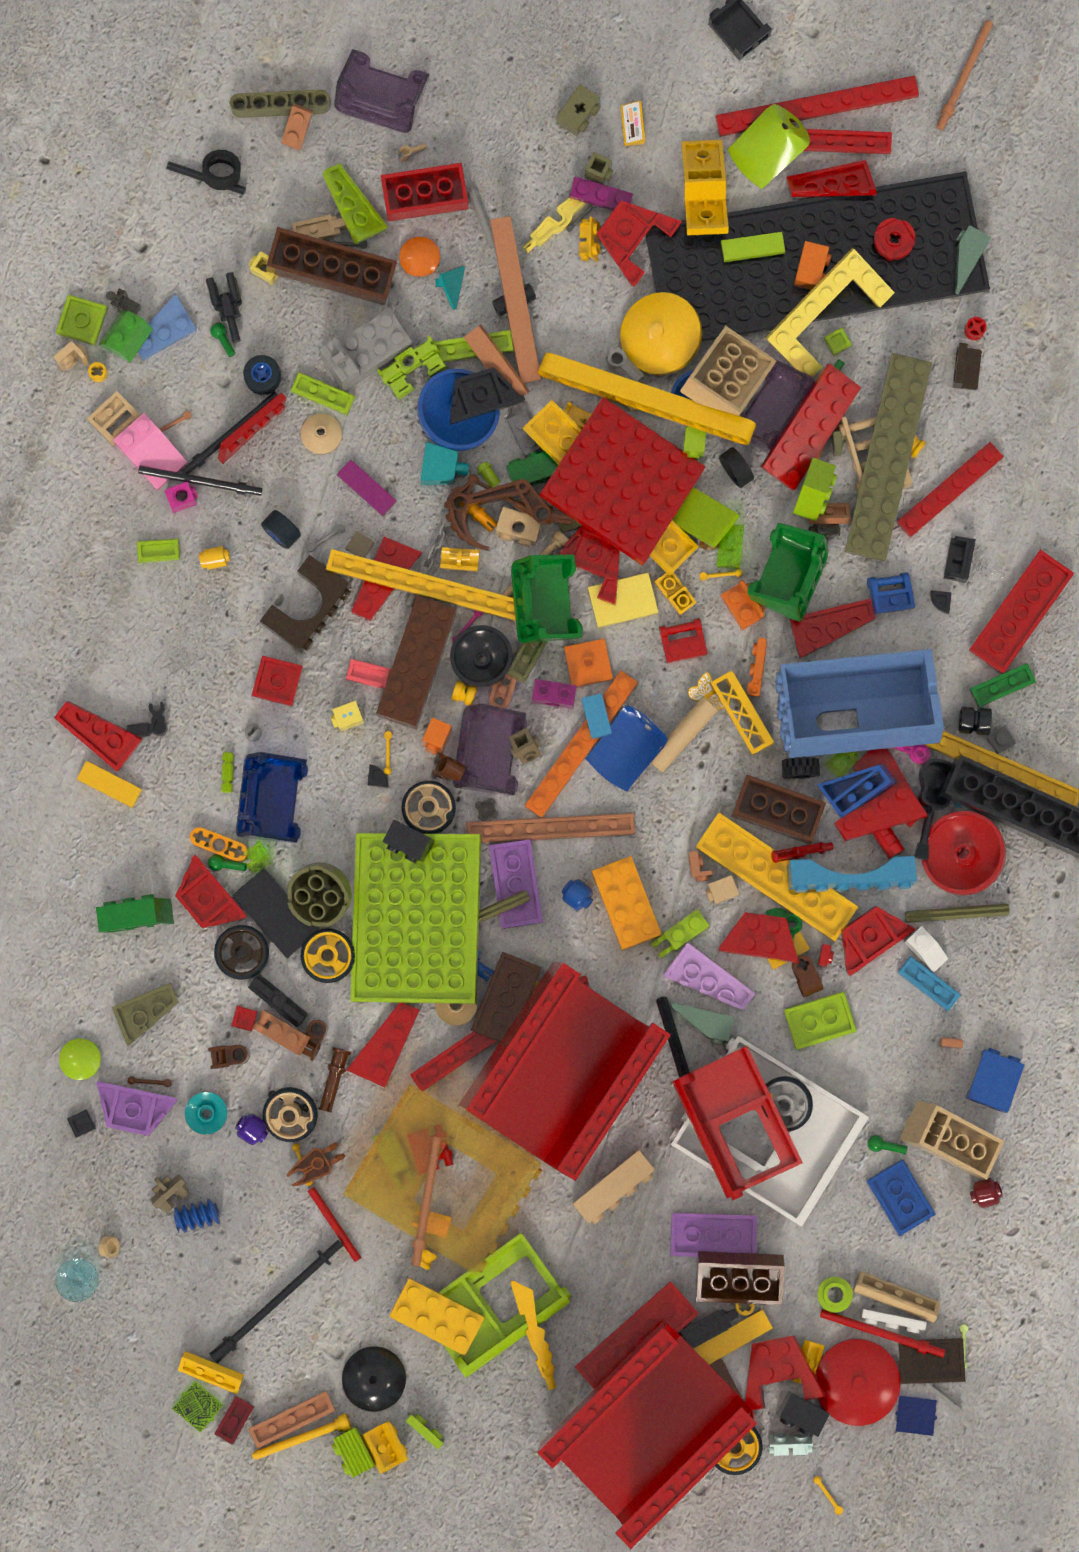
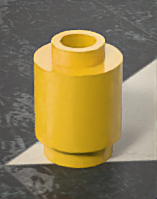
[199,546,231,570]

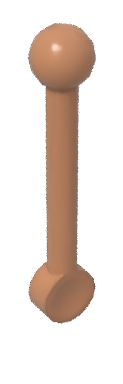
[159,411,192,432]

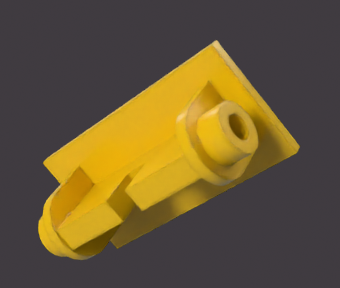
[579,216,601,262]

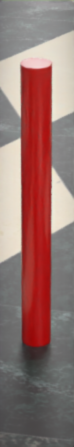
[307,1187,362,1262]

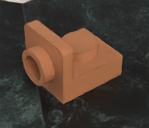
[688,851,713,882]

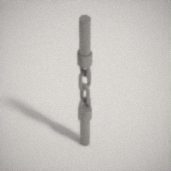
[405,485,462,607]

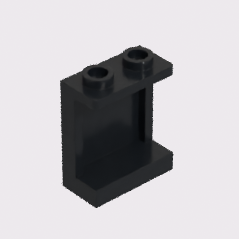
[708,0,772,61]

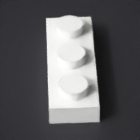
[860,1309,927,1334]

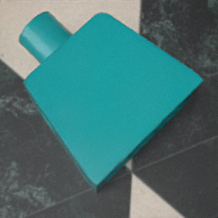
[420,442,469,485]

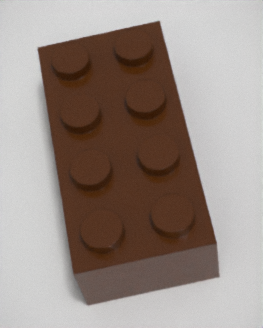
[731,775,826,844]
[695,1251,785,1305]

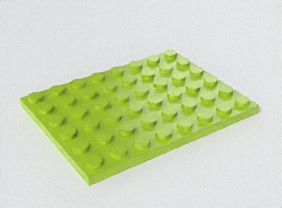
[350,833,481,1004]

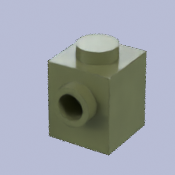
[584,152,614,185]

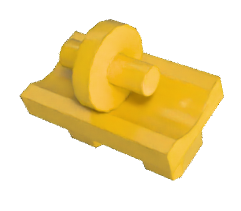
[440,547,479,572]

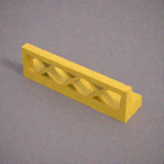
[710,670,774,755]

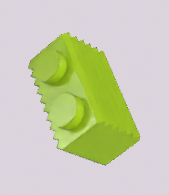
[331,1426,376,1478]

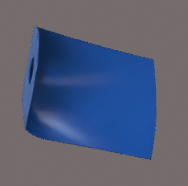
[585,705,668,792]

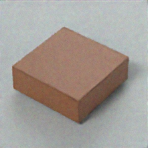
[939,1038,963,1049]

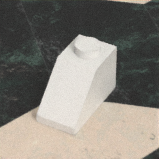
[904,926,949,973]

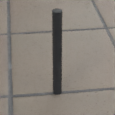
[166,161,246,195]

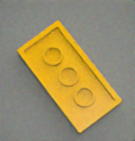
[389,1278,485,1356]

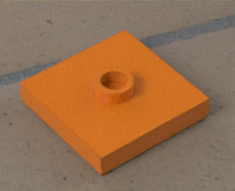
[564,638,613,687]

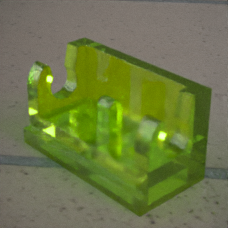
[716,524,744,569]
[243,840,273,874]

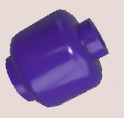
[235,1114,268,1145]

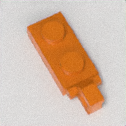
[747,638,767,697]

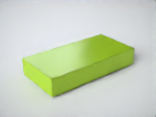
[137,538,180,563]

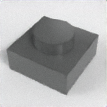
[986,726,1016,754]

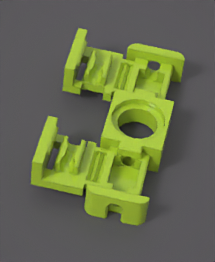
[377,336,447,400]

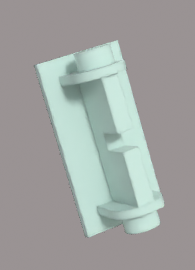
[768,1432,813,1456]

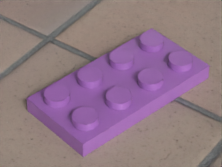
[489,839,543,929]
[670,1213,757,1257]

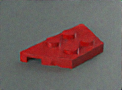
[175,854,247,929]
[841,906,915,976]
[719,912,799,964]

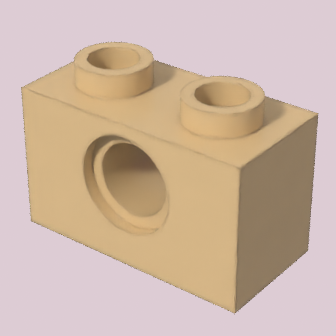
[496,507,543,547]

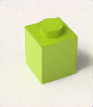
[683,427,706,460]

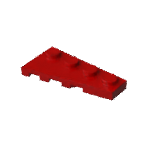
[786,160,876,197]
[218,393,287,464]

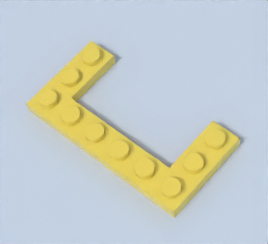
[765,249,895,382]

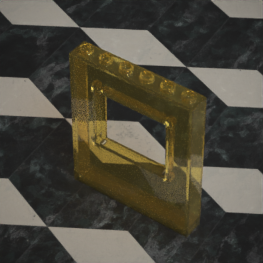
[343,1084,542,1275]

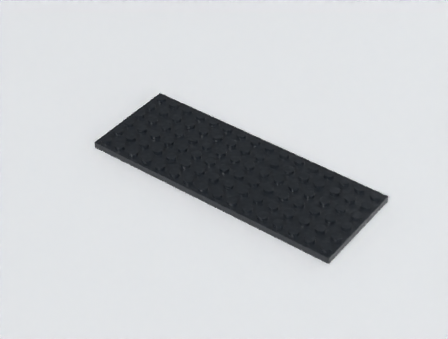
[645,171,990,341]

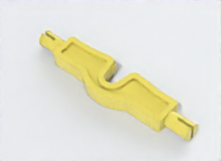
[522,198,586,253]

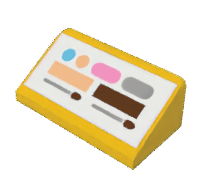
[620,101,645,146]

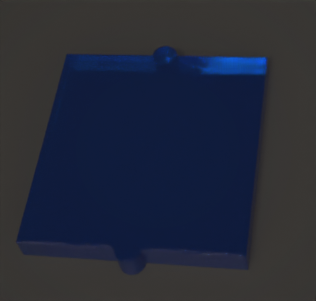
[895,1396,937,1436]

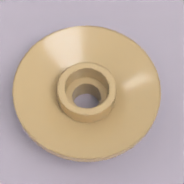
[301,414,342,454]
[435,1003,477,1026]

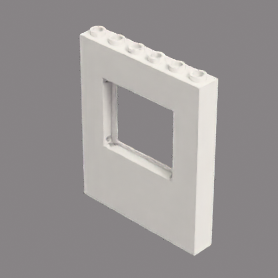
[669,1036,869,1227]

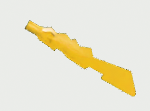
[511,1281,556,1390]

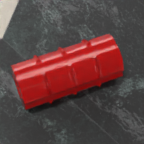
[871,827,905,860]

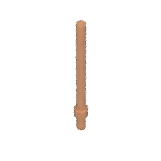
[936,20,993,131]
[412,1137,441,1267]

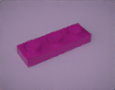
[568,177,633,211]

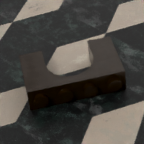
[260,555,351,654]

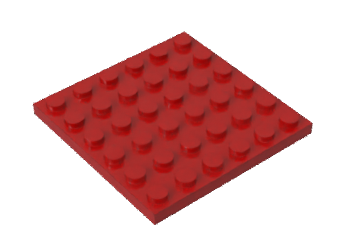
[539,397,706,566]

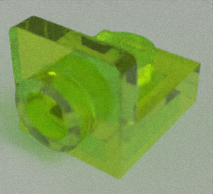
[825,751,859,778]

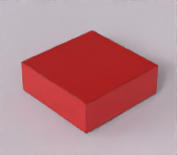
[231,1006,258,1032]

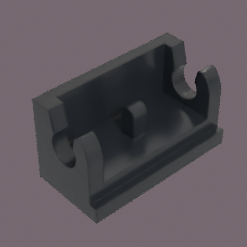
[943,536,976,583]

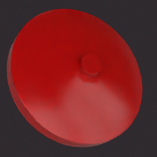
[922,811,1006,895]
[815,1339,901,1426]

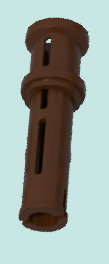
[319,1047,351,1113]

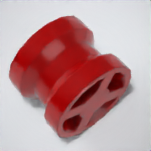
[964,317,987,341]

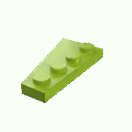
[322,163,388,245]

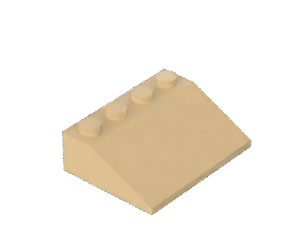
[680,326,776,416]

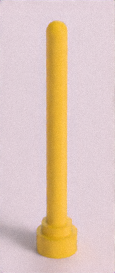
[252,1413,352,1460]

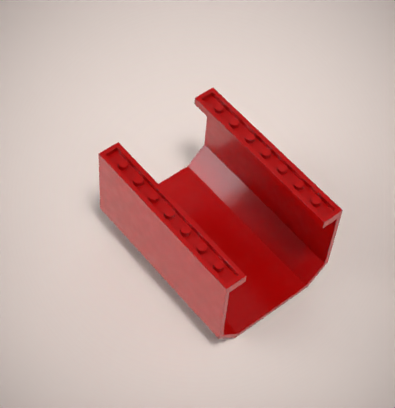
[459,962,671,1181]
[537,1320,757,1549]

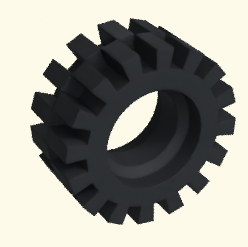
[782,757,820,779]

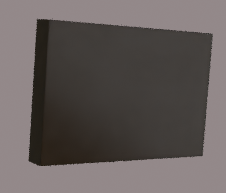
[898,1338,966,1384]

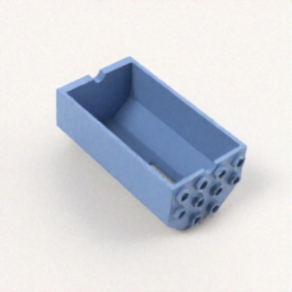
[775,649,944,758]

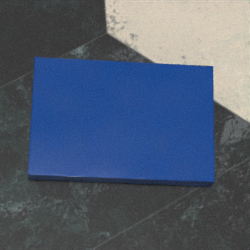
[866,1159,936,1236]

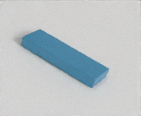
[897,956,961,1012]

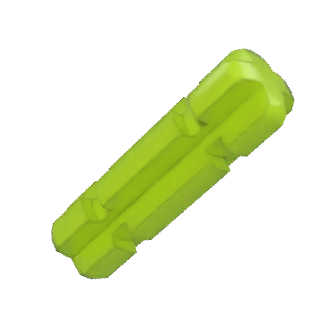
[221,752,234,793]

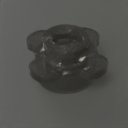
[475,798,498,821]

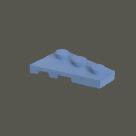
[138,294,197,361]

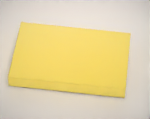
[588,573,658,628]

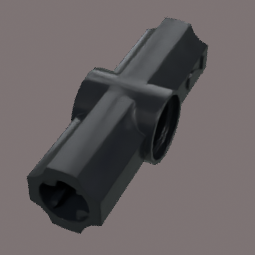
[248,974,308,1028]

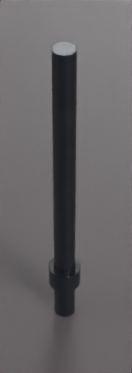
[180,391,278,474]
[138,465,263,496]

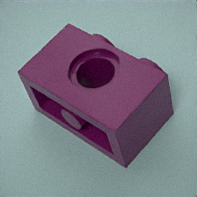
[532,679,577,709]

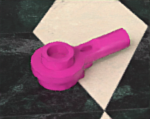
[894,744,930,764]

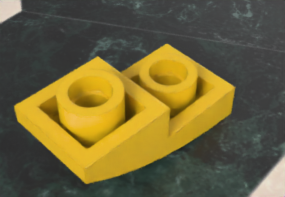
[653,572,697,615]

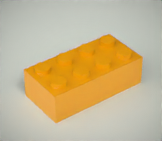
[591,856,662,951]

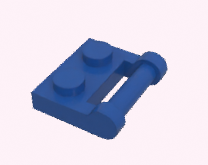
[867,572,916,615]

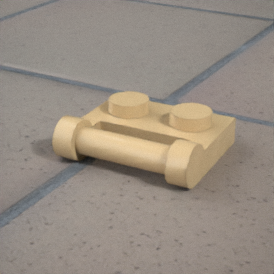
[87,391,141,446]

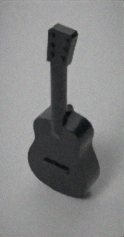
[914,759,952,861]

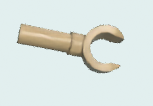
[397,143,426,162]

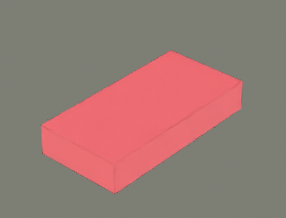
[346,659,391,689]

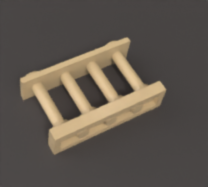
[838,417,913,494]

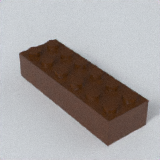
[266,227,397,305]
[376,595,457,730]

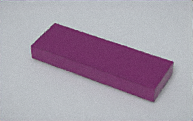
[337,460,397,517]

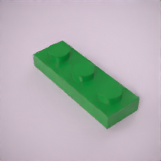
[970,663,1036,708]

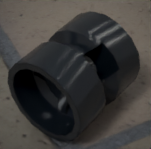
[959,706,992,736]

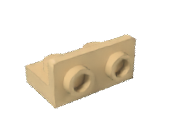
[53,341,89,372]

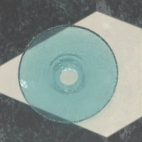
[55,1259,99,1302]

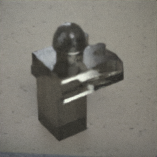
[106,288,141,315]

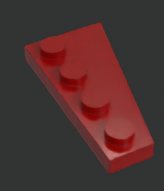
[351,536,422,621]
[789,599,876,659]
[54,701,143,771]
[852,748,919,828]
[834,780,928,841]
[346,1003,420,1088]

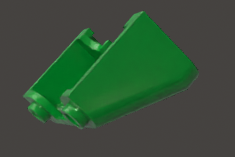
[747,523,829,622]
[511,555,583,643]

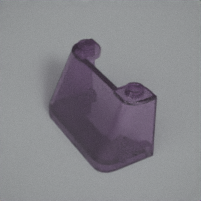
[334,49,430,133]
[739,358,815,454]
[453,703,527,796]

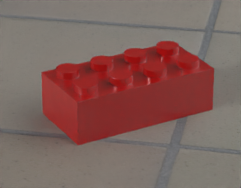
[380,163,469,222]

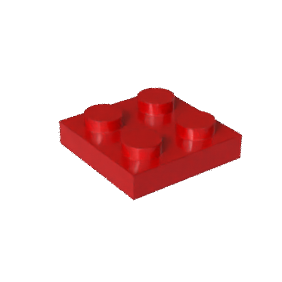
[251,656,303,707]

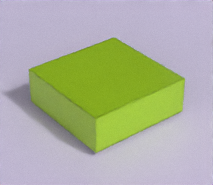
[824,327,852,356]

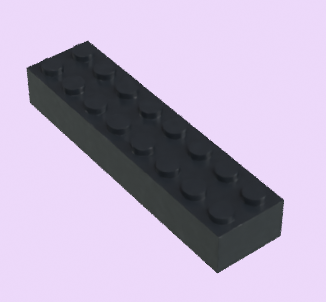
[939,755,1079,858]

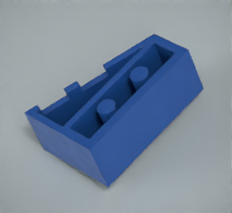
[817,764,897,818]

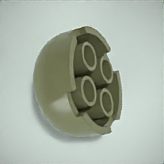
[287,862,352,927]

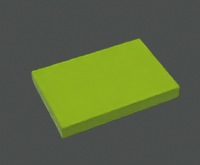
[672,487,740,548]
[783,991,857,1050]

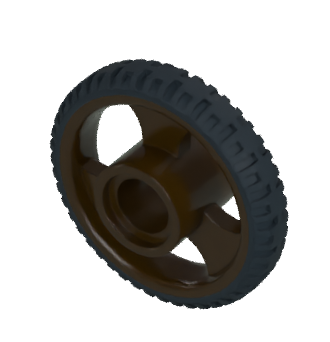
[214,925,269,980]

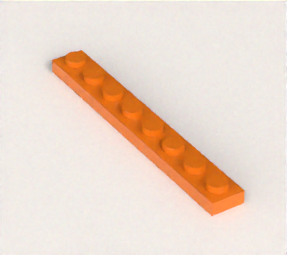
[525,671,638,818]

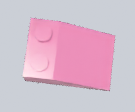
[113,413,188,490]

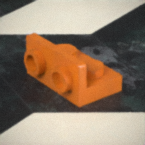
[720,580,765,631]

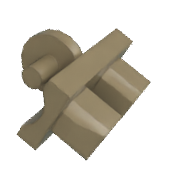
[150,1174,189,1213]

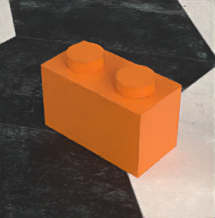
[794,241,832,290]
[422,717,452,755]

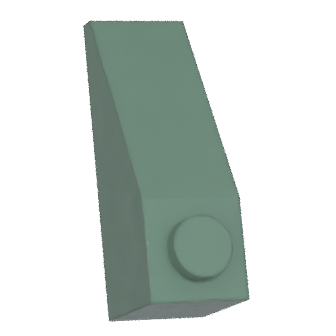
[955,225,991,295]
[671,1002,734,1045]

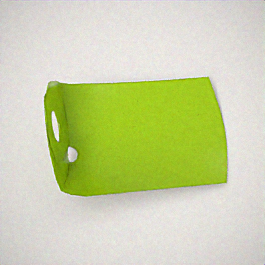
[727,104,810,189]

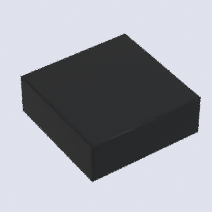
[67,1110,96,1138]

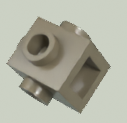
[508,728,541,765]

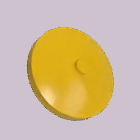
[620,292,702,376]

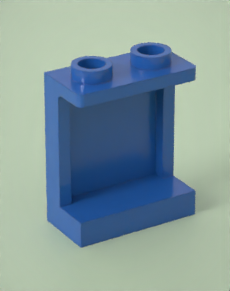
[965,1048,1025,1113]

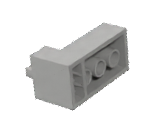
[319,308,413,392]

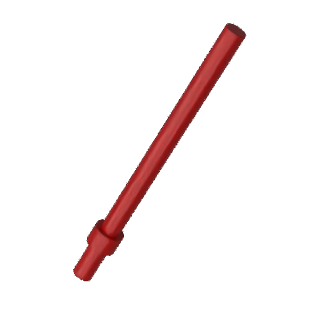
[820,1309,946,1358]

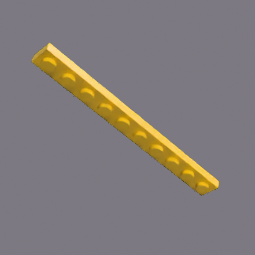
[326,549,516,621]

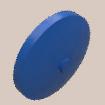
[417,369,500,451]

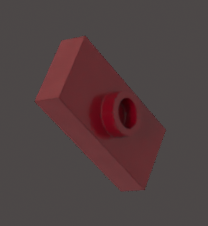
[214,1396,255,1445]

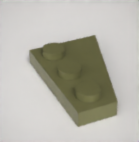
[112,983,179,1047]

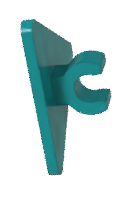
[435,266,465,310]

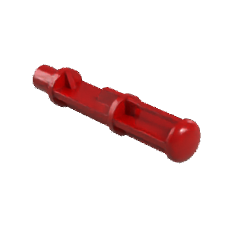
[771,842,834,863]

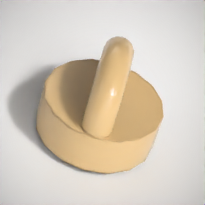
[98,1236,120,1258]

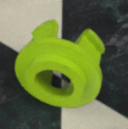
[817,1277,853,1313]

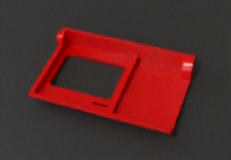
[672,1046,803,1201]

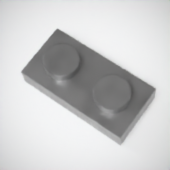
[507,410,542,457]

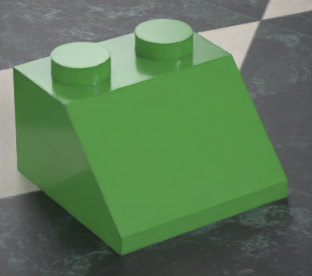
[98,310,153,363]

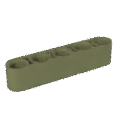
[229,90,331,118]

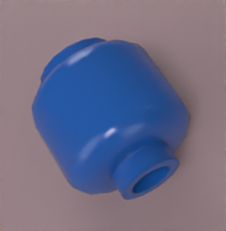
[561,879,593,911]

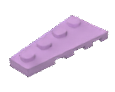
[663,942,756,1010]

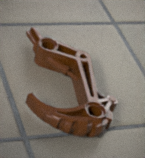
[444,474,573,551]

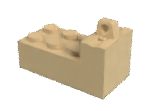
[900,1101,1004,1180]

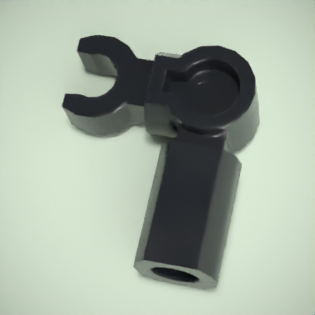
[127,702,168,737]

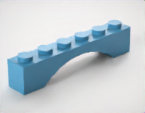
[787,856,917,893]

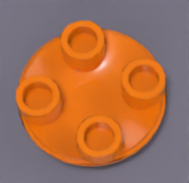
[399,237,440,277]

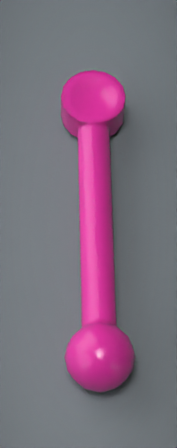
[452,610,482,642]

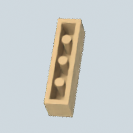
[573,1150,655,1225]

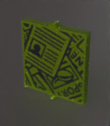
[172,1381,223,1433]

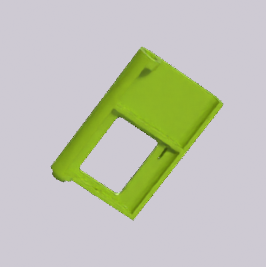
[438,1233,572,1378]

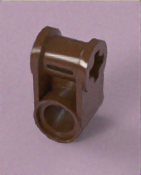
[431,754,466,781]
[791,955,824,997]
[302,1020,328,1061]
[208,1045,250,1069]

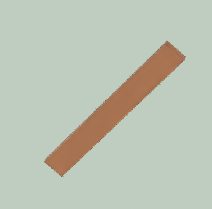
[489,216,541,383]
[466,813,635,843]

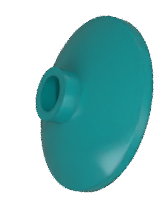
[185,1092,227,1135]

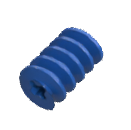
[174,1199,220,1233]

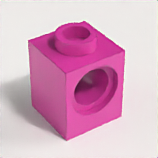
[164,481,198,513]

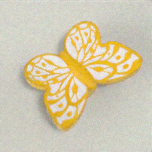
[687,672,730,710]

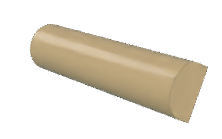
[651,696,719,773]
[853,1271,940,1323]

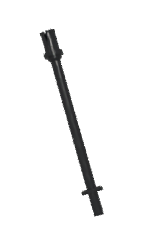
[209,1240,344,1363]

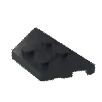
[449,367,525,425]

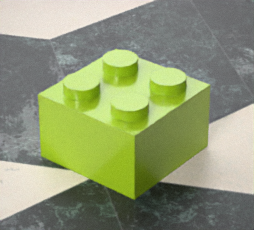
[793,458,837,521]

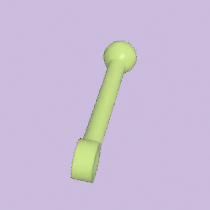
[959,1324,968,1369]

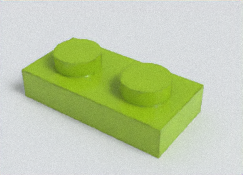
[406,1414,444,1449]

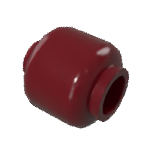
[970,1178,1003,1209]

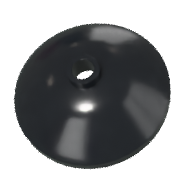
[450,625,513,687]
[342,1346,406,1412]

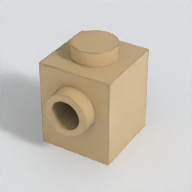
[705,875,739,906]

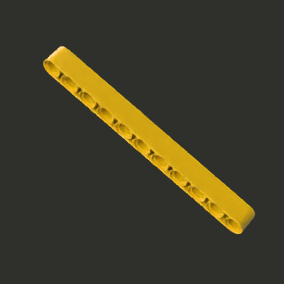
[537,352,756,445]

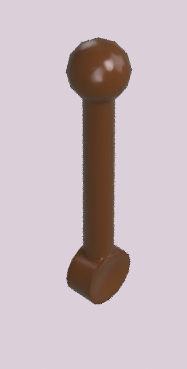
[127,1076,172,1088]

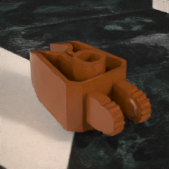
[286,1142,345,1186]

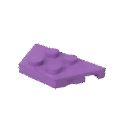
[96,1081,178,1136]

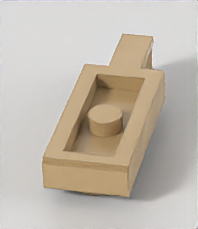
[291,215,348,239]

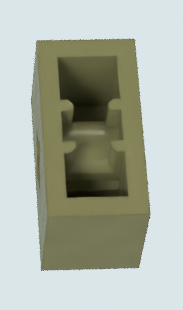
[557,84,601,136]

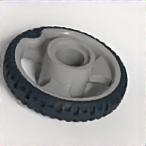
[762,1076,813,1132]

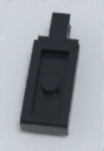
[680,1309,739,1348]

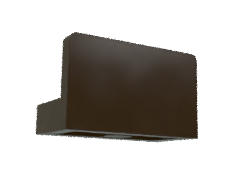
[953,343,982,390]

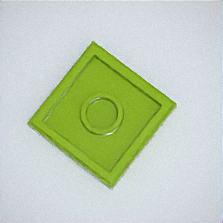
[56,294,108,346]

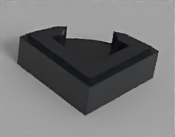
[930,590,952,614]
[367,764,389,788]

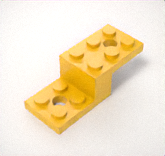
[681,140,729,235]

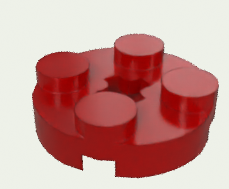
[874,218,915,261]

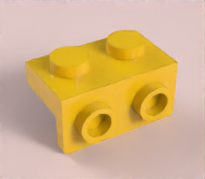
[361,1421,408,1474]

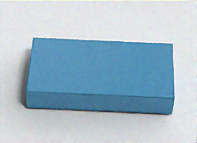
[581,693,612,739]

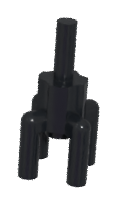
[206,272,242,343]

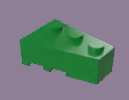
[96,894,174,933]

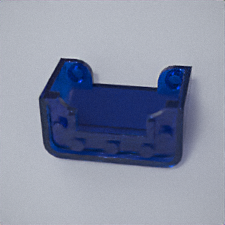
[236,752,308,843]

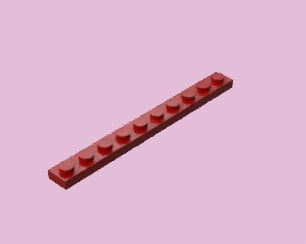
[715,75,919,137]

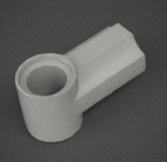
[607,348,645,382]

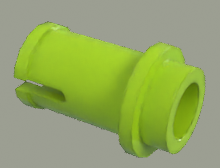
[477,461,501,488]

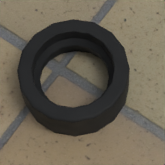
[202,149,241,190]
[719,447,754,488]

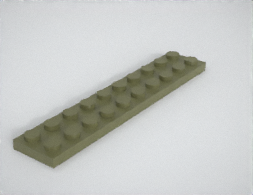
[844,353,932,562]

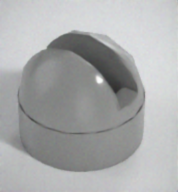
[245,724,262,741]

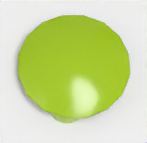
[59,1038,101,1080]

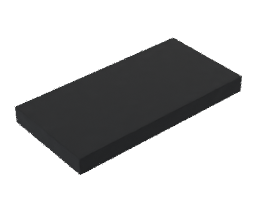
[232,868,318,959]

